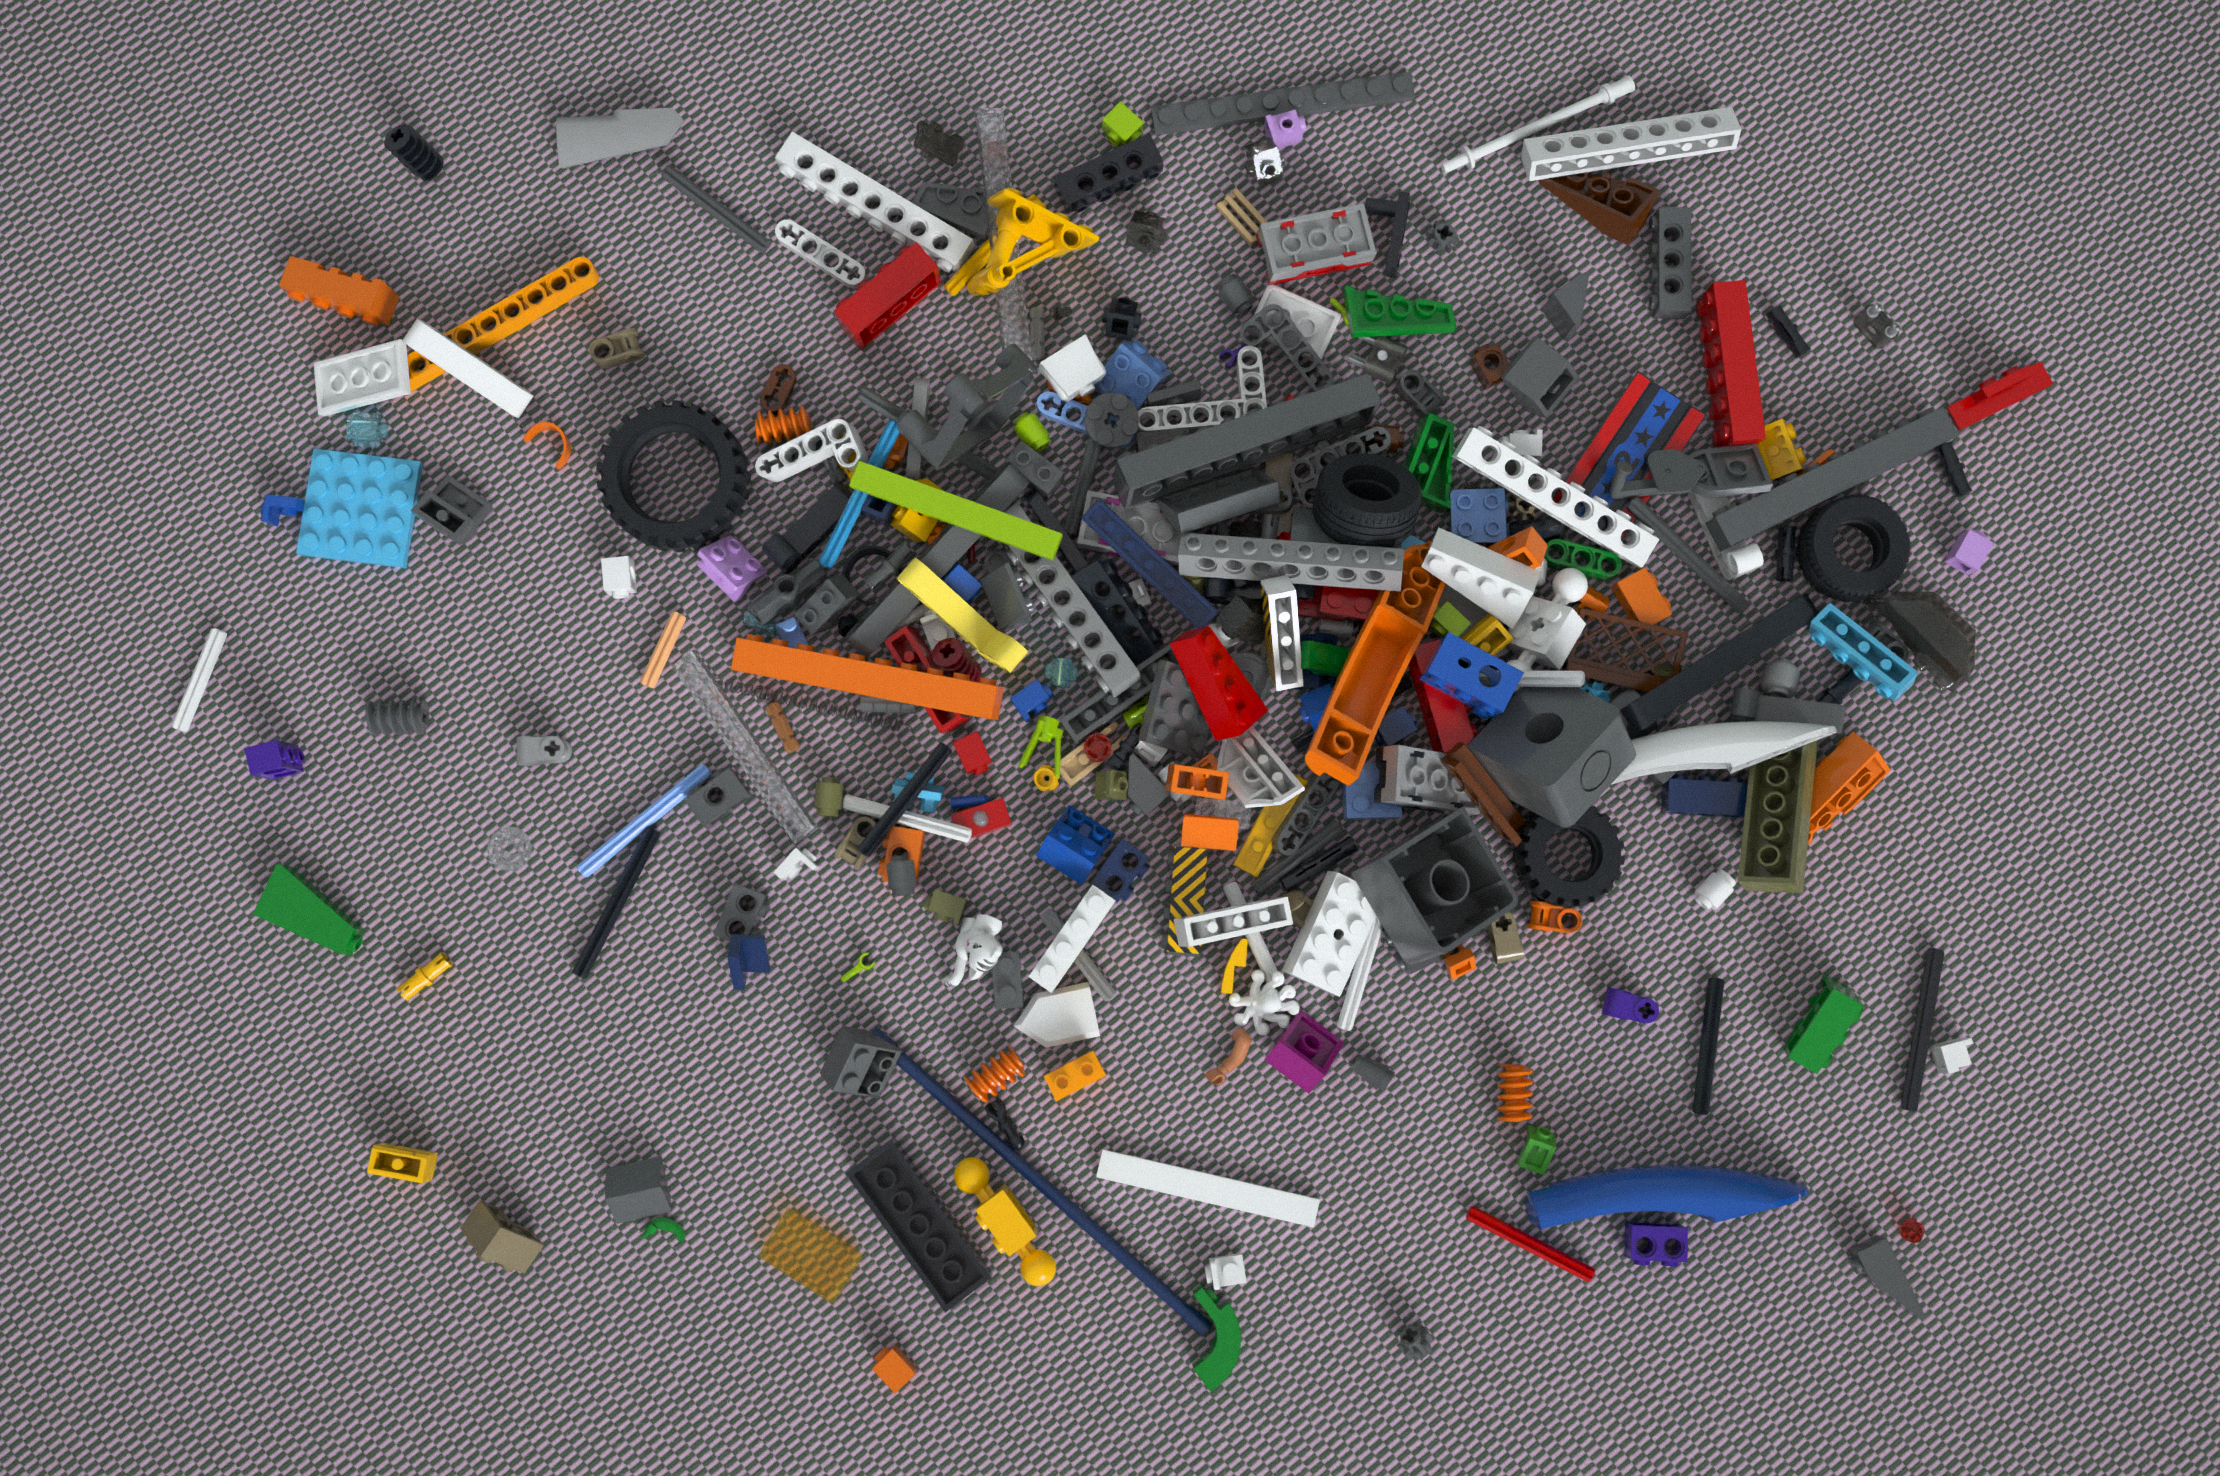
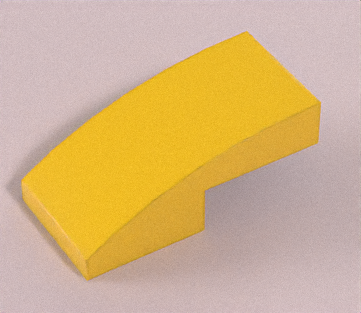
[1220,939,1248,994]

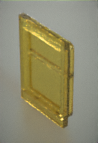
[758,1207,864,1304]

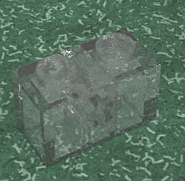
[1194,797,1251,830]

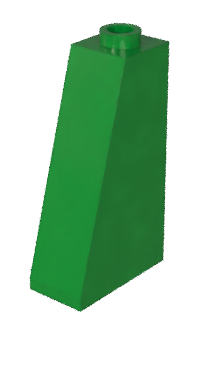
[253,863,364,955]

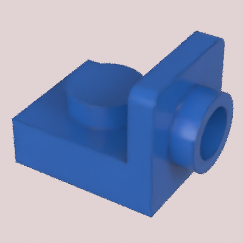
[260,494,305,526]

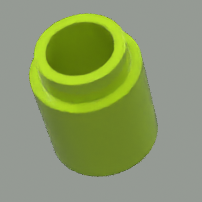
[1013,412,1052,453]

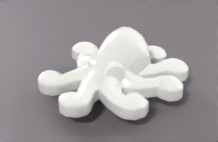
[1229,970,1300,1035]

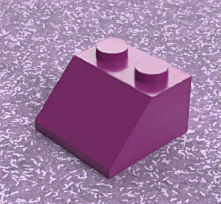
[1264,1009,1344,1094]

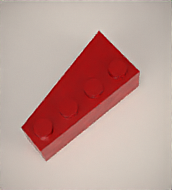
[1170,625,1269,741]

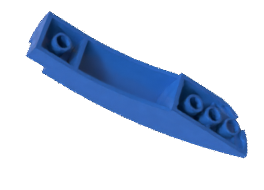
[1524,1165,1809,1229]

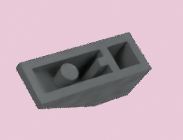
[1847,1235,1926,1319]

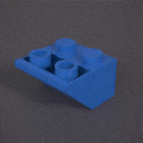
[1036,805,1115,885]

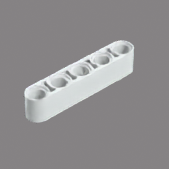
[402,318,533,418]

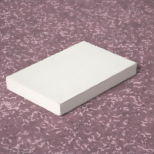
[1247,285,1342,362]

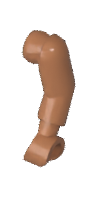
[1204,1028,1252,1085]

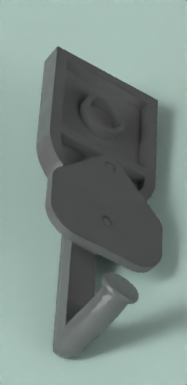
[1610,443,1773,499]

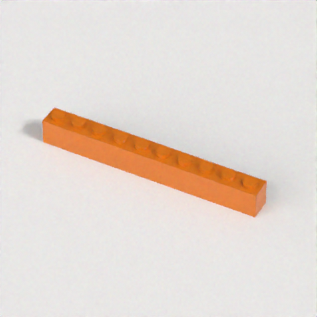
[731,634,1004,720]

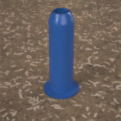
[950,794,989,811]

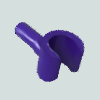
[1219,340,1251,368]

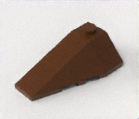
[1539,172,1660,245]

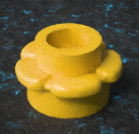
[1033,765,1060,792]

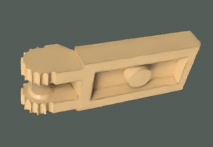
[1060,721,1127,787]

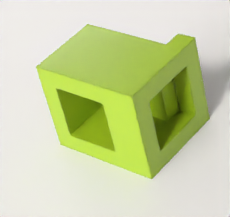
[1430,601,1471,637]

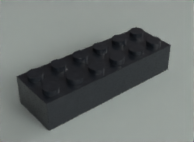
[845,1137,993,1313]

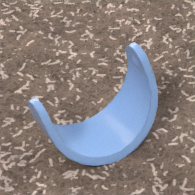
[775,616,808,648]

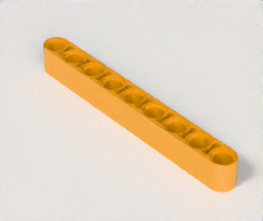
[407,257,599,392]

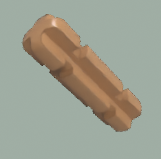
[765,702,800,754]

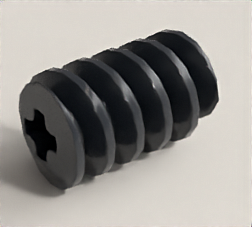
[384,124,444,181]

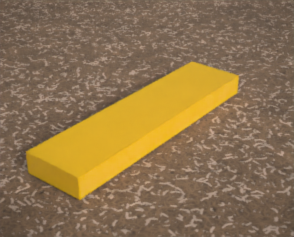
[1233,774,1308,878]

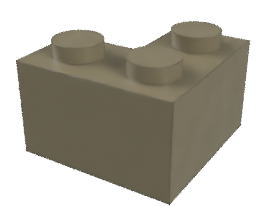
[460,1200,544,1274]

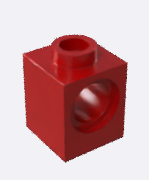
[953,731,992,776]

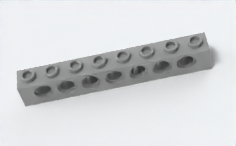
[997,503,1141,698]
[1178,533,1404,591]

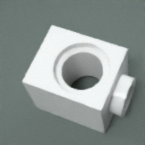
[601,556,637,599]

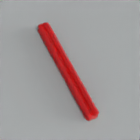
[1466,1206,1595,1282]

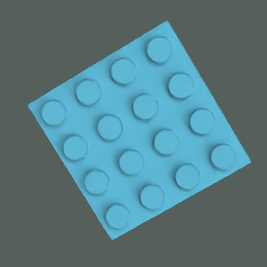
[296,449,423,568]

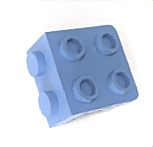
[1094,339,1172,411]
[1450,488,1510,546]

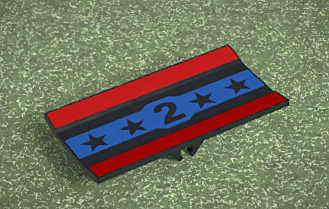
[1552,371,1707,541]

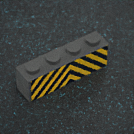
[1161,844,1208,957]

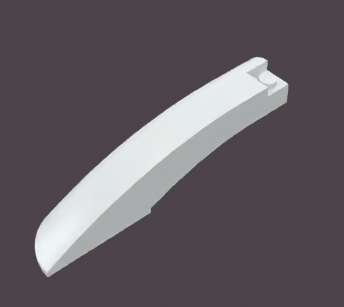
[1611,721,1837,785]

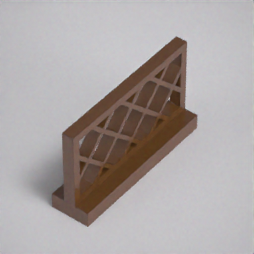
[1562,608,1689,692]

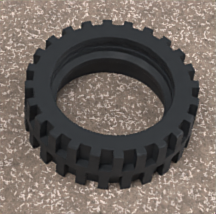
[596,400,751,553]

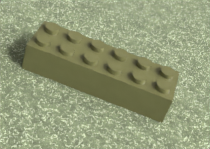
[1738,740,1818,893]

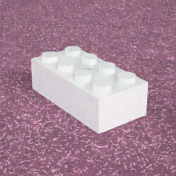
[1282,871,1376,997]

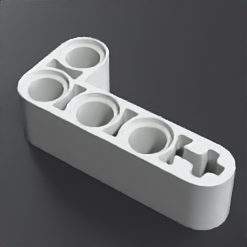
[755,419,868,482]
[1688,491,1764,580]

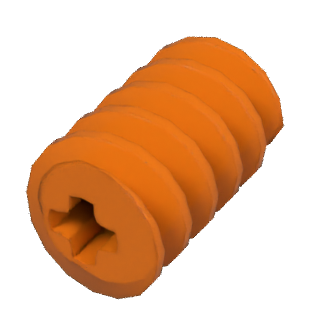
[755,405,813,446]
[963,1044,1025,1103]
[1496,1064,1534,1122]

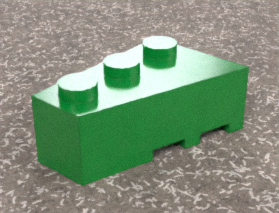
[1403,413,1454,513]
[1784,973,1864,1074]

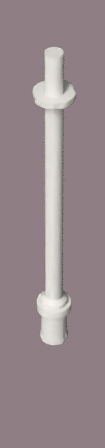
[1441,75,1635,174]

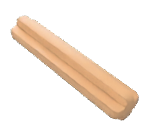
[640,611,686,688]

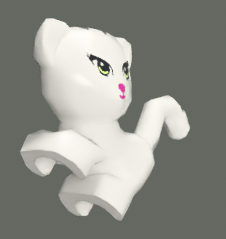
[944,914,1003,987]

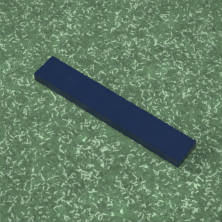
[1081,498,1219,628]

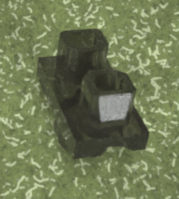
[913,120,964,167]

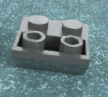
[1501,336,1580,418]
[980,563,1034,633]
[820,1026,902,1099]

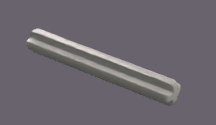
[1040,909,1116,1001]

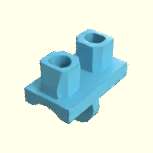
[892,766,945,813]

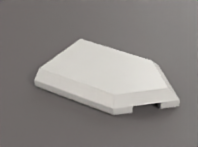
[1014,982,1100,1048]

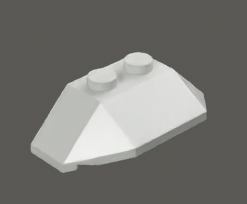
[1217,726,1305,808]

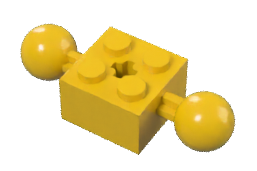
[954,1157,1056,1286]

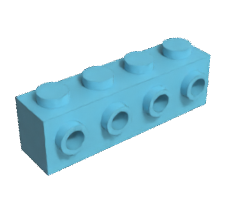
[1808,603,1918,702]

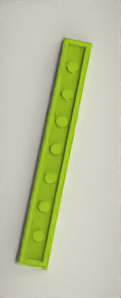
[849,461,1063,561]

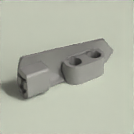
[556,108,684,169]

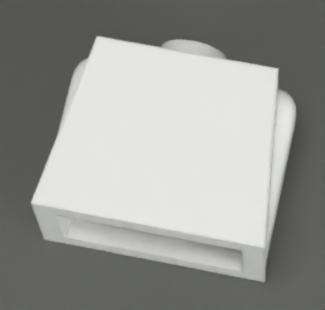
[1039,334,1106,403]

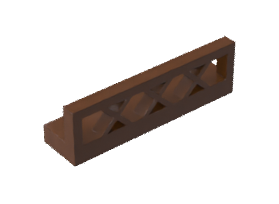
[1440,742,1526,846]

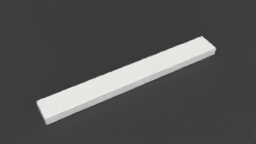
[1096,1149,1320,1227]

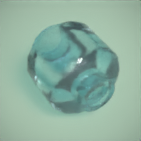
[346,412,387,448]

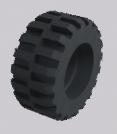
[1513,805,1625,907]

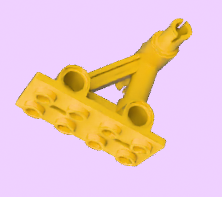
[967,188,1099,296]

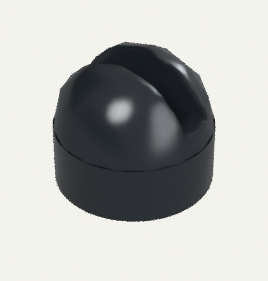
[838,614,858,637]

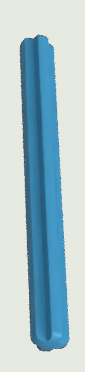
[819,420,900,569]

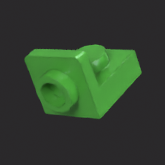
[1517,1125,1557,1175]

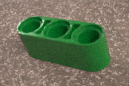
[1544,539,1622,581]

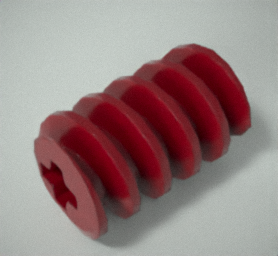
[932,638,982,682]

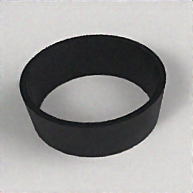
[842,546,902,605]

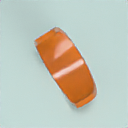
[523,422,571,470]

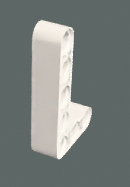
[1137,346,1267,438]

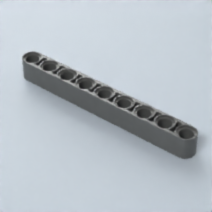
[844,462,1029,658]

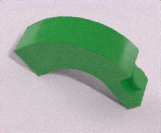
[1192,1284,1241,1392]

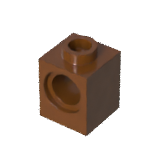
[1469,343,1510,390]

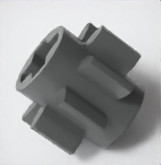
[1426,219,1460,254]
[1397,1324,1434,1361]

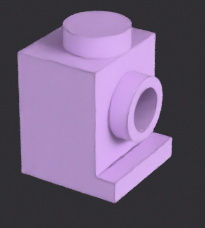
[1264,110,1306,151]

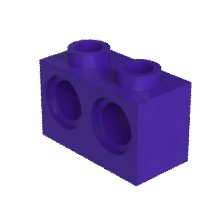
[244,740,305,780]
[1624,1222,1688,1267]

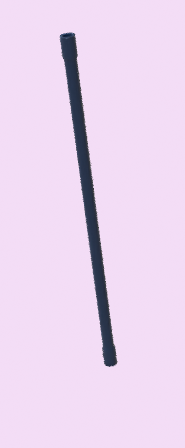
[872,1027,1212,1337]

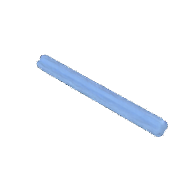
[577,764,712,877]

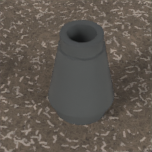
[1352,1055,1395,1092]

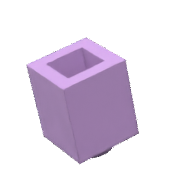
[1944,529,1993,575]

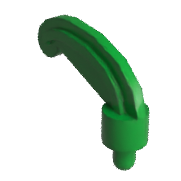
[642,1217,685,1242]

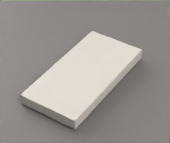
[314,339,411,416]

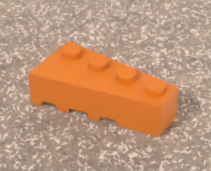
[279,256,400,327]

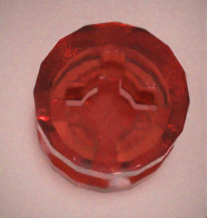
[1084,733,1111,762]

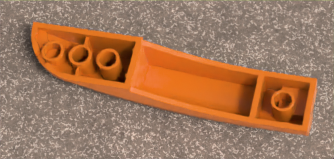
[1305,541,1446,786]

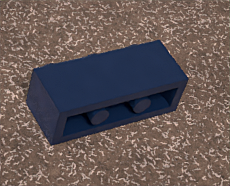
[1661,774,1748,818]

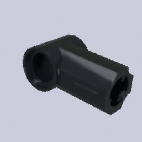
[1509,516,1563,543]

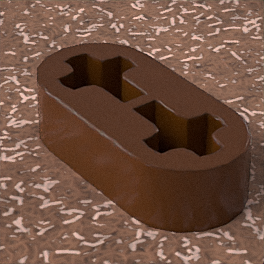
[760,364,797,415]

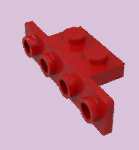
[1946,362,2053,431]

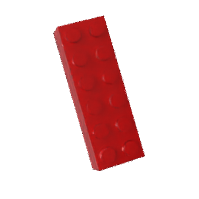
[1696,280,1766,448]

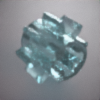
[1044,658,1078,688]

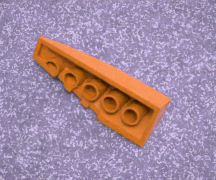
[1808,731,1891,844]

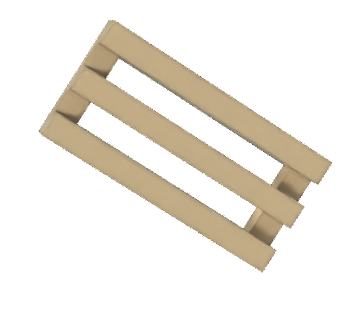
[1216,188,1267,246]

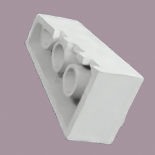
[1421,527,1541,629]

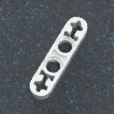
[775,219,866,289]

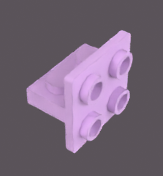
[697,535,767,602]

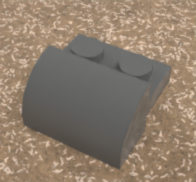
[411,475,493,545]

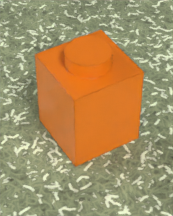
[872,1344,918,1394]

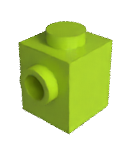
[1102,101,1144,147]

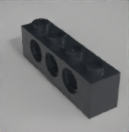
[1054,133,1164,214]
[1071,553,1164,665]

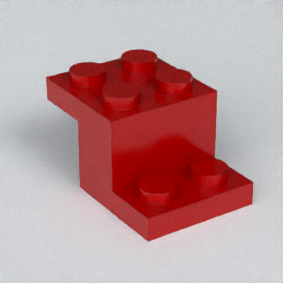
[1297,585,1379,621]

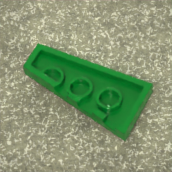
[1342,285,1457,338]

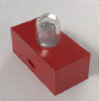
[951,798,1012,842]

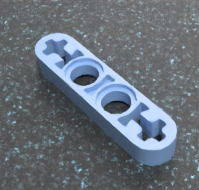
[1037,391,1135,448]

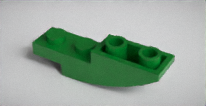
[1301,641,1351,677]

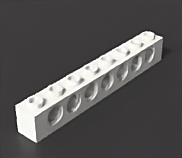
[1521,107,1741,181]
[775,132,974,273]
[1452,426,1660,568]

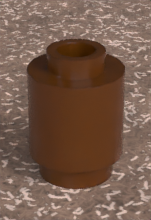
[1365,424,1405,453]

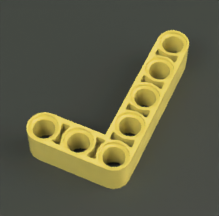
[896,557,1028,673]

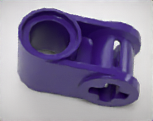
[1601,987,1659,1023]

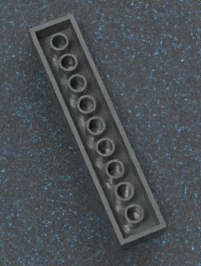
[1112,373,1381,510]

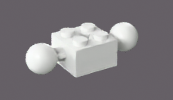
[1506,568,1588,695]

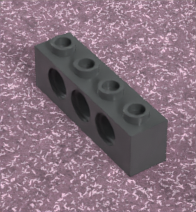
[1649,207,1692,319]

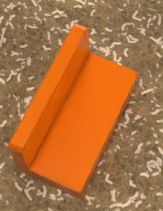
[1181,814,1239,851]

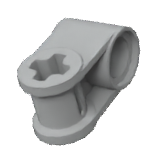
[517,736,573,766]

